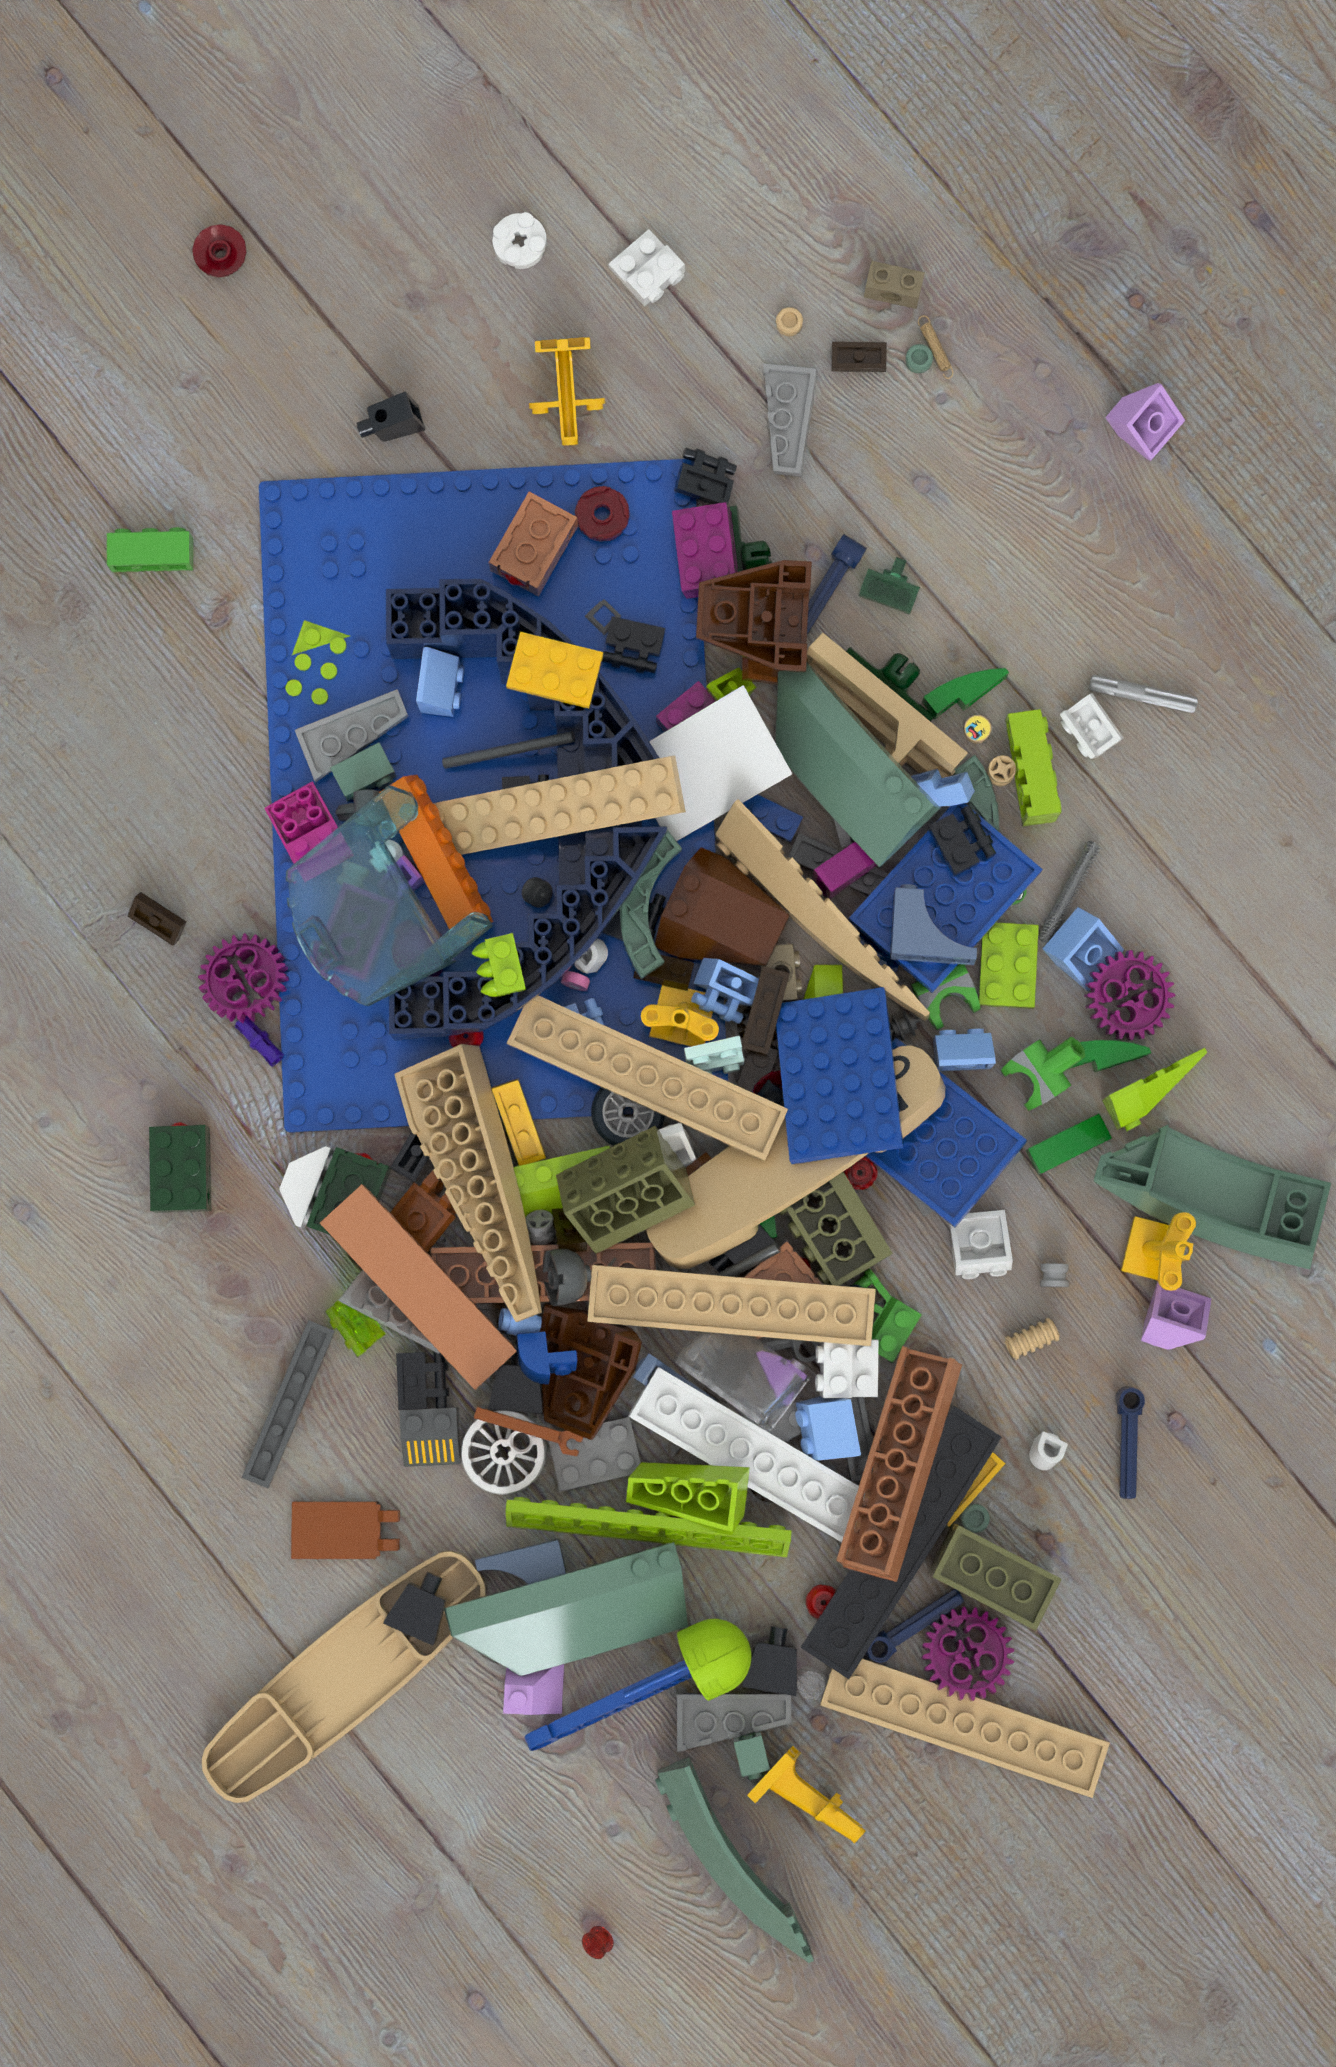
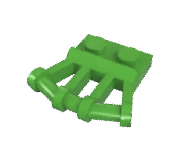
[852,1268,922,1363]

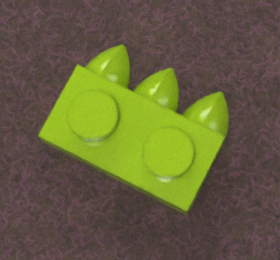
[472,933,526,997]

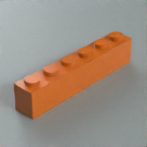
[379,775,494,940]

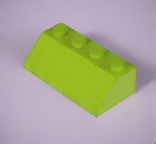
[513,1146,610,1218]

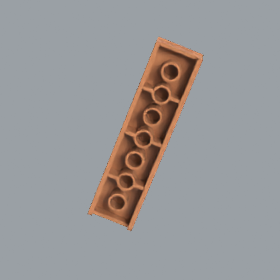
[320,1184,517,1390]
[431,1243,656,1304]
[836,1346,962,1582]

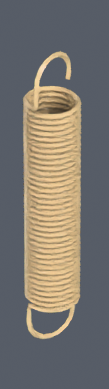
[918,315,953,379]

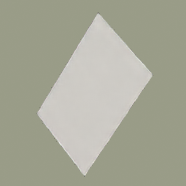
[649,685,792,841]

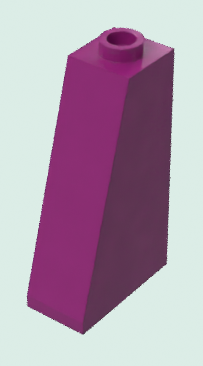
[812,840,909,900]

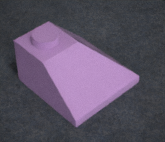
[1105,383,1185,461]
[1141,1282,1211,1350]
[503,1664,564,1715]

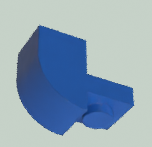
[516,1332,577,1384]

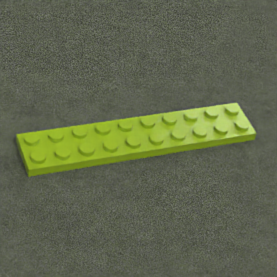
[505,1497,792,1557]

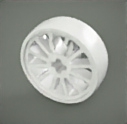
[461,1410,546,1495]

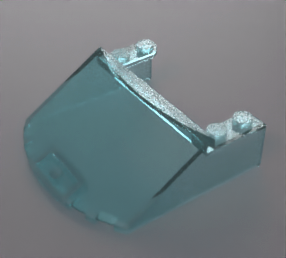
[286,785,493,1006]

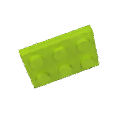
[285,620,350,705]
[978,922,1039,1009]

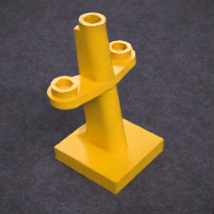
[529,337,605,446]
[641,985,719,1047]
[1120,1212,1196,1291]
[747,1746,866,1843]

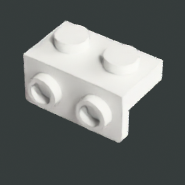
[1060,693,1123,759]

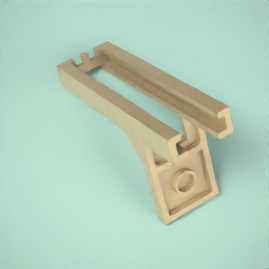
[807,633,968,778]

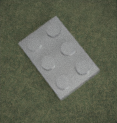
[549,1417,641,1492]

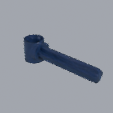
[807,534,867,634]
[1115,1386,1145,1499]
[866,1589,964,1663]

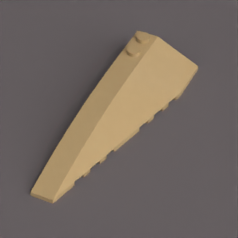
[715,799,930,1021]
[394,1044,542,1322]

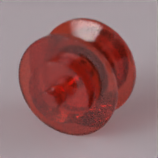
[582,1926,614,1959]

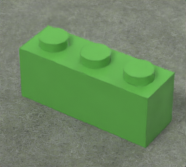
[107,527,193,572]

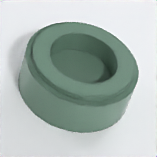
[905,344,933,373]
[961,1504,990,1533]

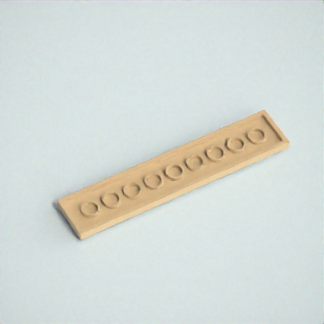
[434,756,686,855]
[507,996,788,1161]
[587,1265,876,1346]
[820,1658,1110,1798]

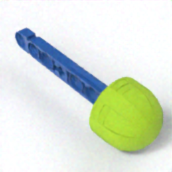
[524,1619,751,1751]

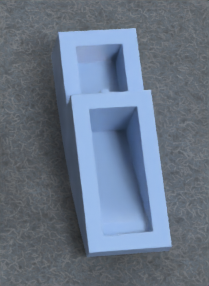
[911,769,975,807]

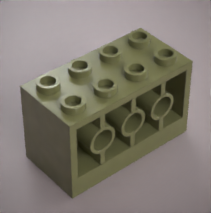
[556,1126,695,1254]
[779,1172,893,1286]
[927,1523,1062,1631]

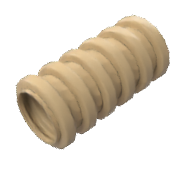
[1005,1318,1060,1360]

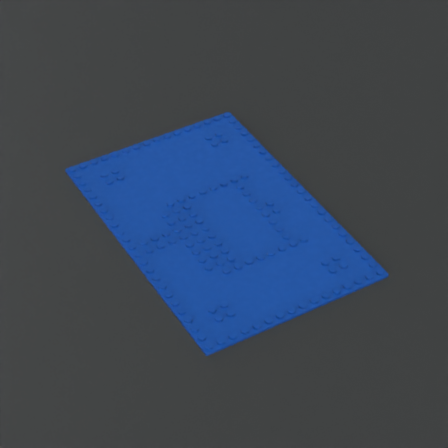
[259,459,728,1133]

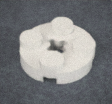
[492,212,547,269]

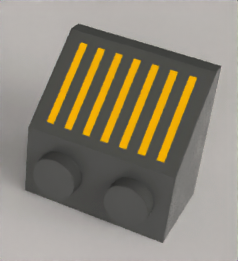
[399,1407,461,1467]

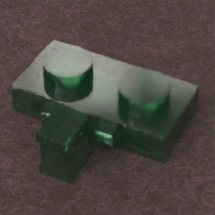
[859,557,920,615]

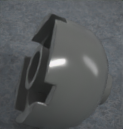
[543,1249,591,1306]

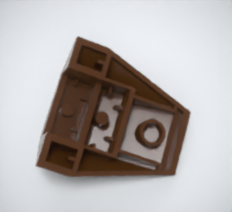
[696,560,812,672]
[655,847,790,966]
[539,1305,642,1440]

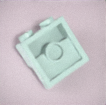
[684,1036,744,1074]

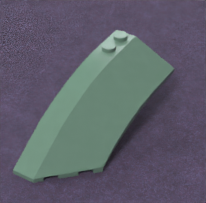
[776,662,940,867]
[1094,1124,1331,1270]
[444,1542,688,1676]
[655,1756,814,1963]

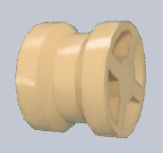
[987,755,1016,787]

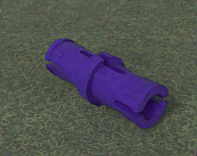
[234,1016,284,1067]

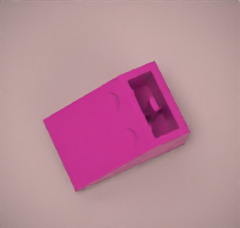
[264,781,354,883]

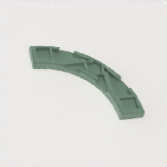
[954,755,999,832]
[620,830,682,979]

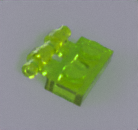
[325,1299,386,1357]

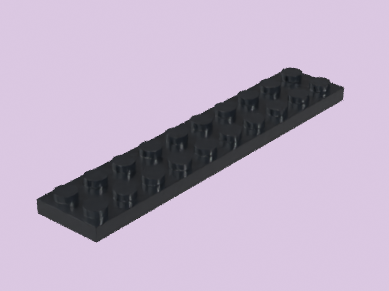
[800,1406,1002,1679]

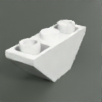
[279,1146,334,1229]

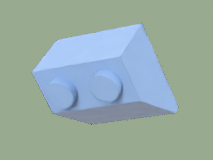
[416,647,464,717]
[1043,907,1124,991]
[933,1029,996,1071]
[795,1396,861,1461]

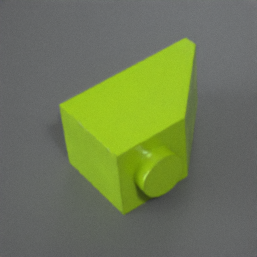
[706,667,757,701]

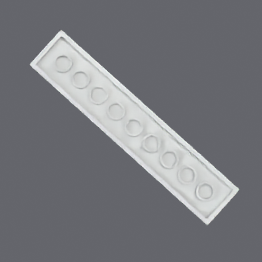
[628,1367,865,1542]

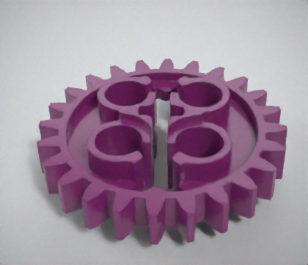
[198,933,289,1023]
[1084,950,1175,1041]
[921,1607,1014,1702]

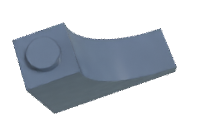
[890,884,977,965]
[475,1539,567,1584]

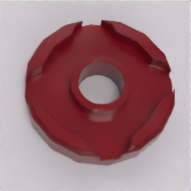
[575,486,630,542]

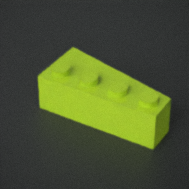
[1005,709,1061,827]
[626,1462,750,1532]

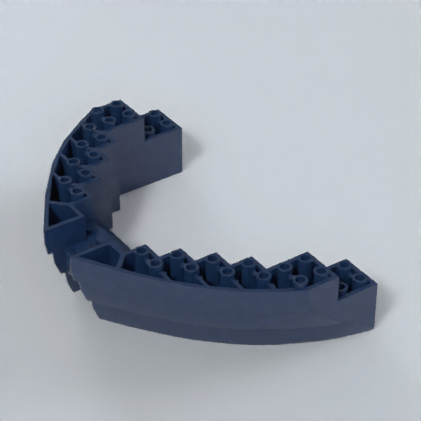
[386,579,667,1041]

